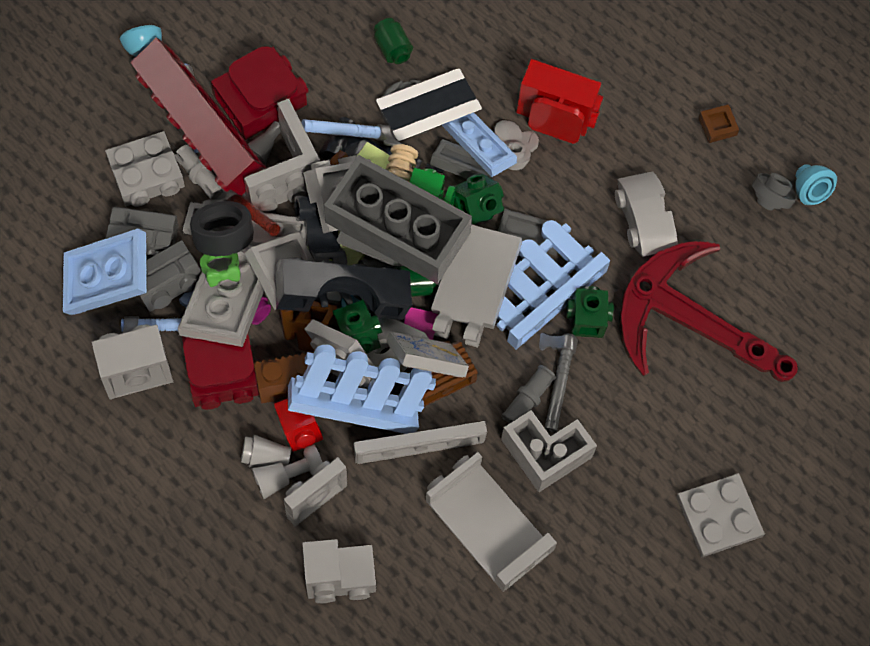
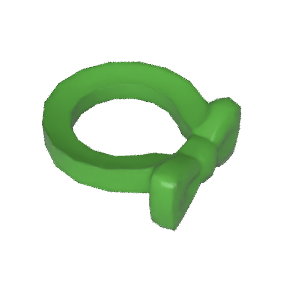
[200,253,241,287]

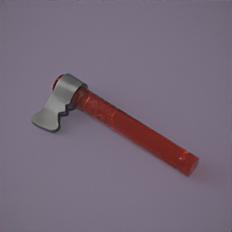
[203,190,280,236]

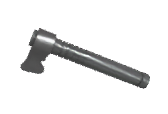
[539,333,578,432]

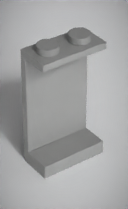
[426,452,557,592]

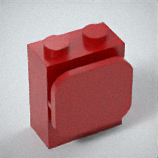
[516,59,604,144]

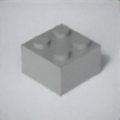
[92,324,173,399]

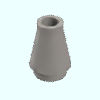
[241,435,291,467]

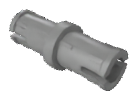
[175,145,224,199]

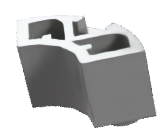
[615,171,678,257]

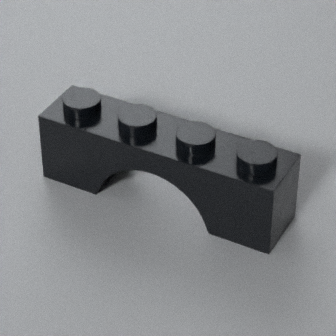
[275,257,412,320]

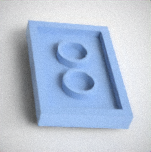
[63,229,147,315]

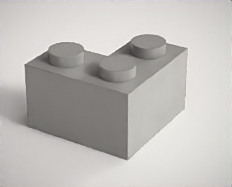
[501,410,597,492]
[303,539,376,603]

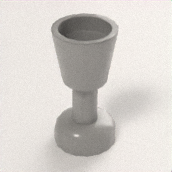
[252,444,323,499]

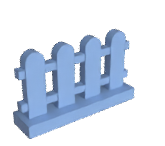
[497,220,610,350]
[288,345,436,434]

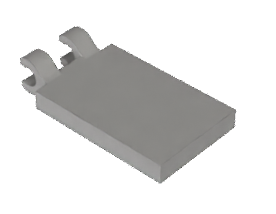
[431,225,522,348]

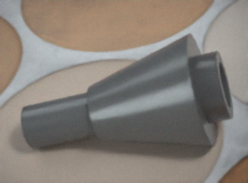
[248,121,281,167]

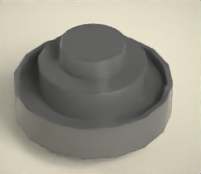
[752,173,797,211]

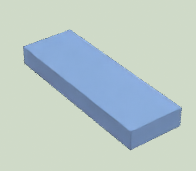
[442,112,517,177]

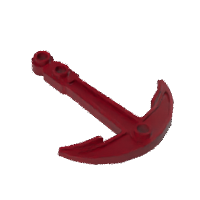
[619,241,798,382]

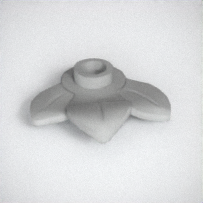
[494,120,539,170]

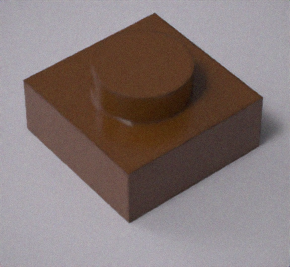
[698,104,739,143]

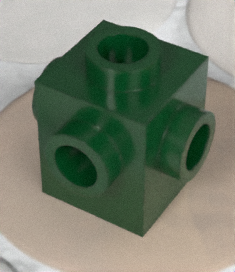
[454,174,504,225]
[566,286,614,338]
[333,300,383,354]

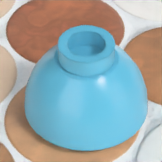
[120,25,162,57]
[796,164,837,205]

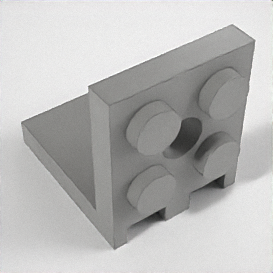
[244,99,320,213]
[305,318,429,389]

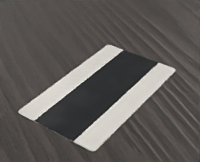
[376,69,482,141]

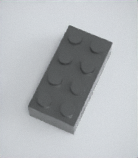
[324,155,472,284]

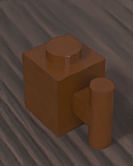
[280,302,338,353]

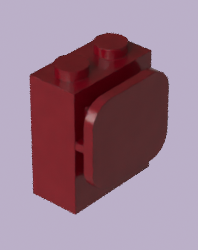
[211,46,309,140]
[182,334,259,410]

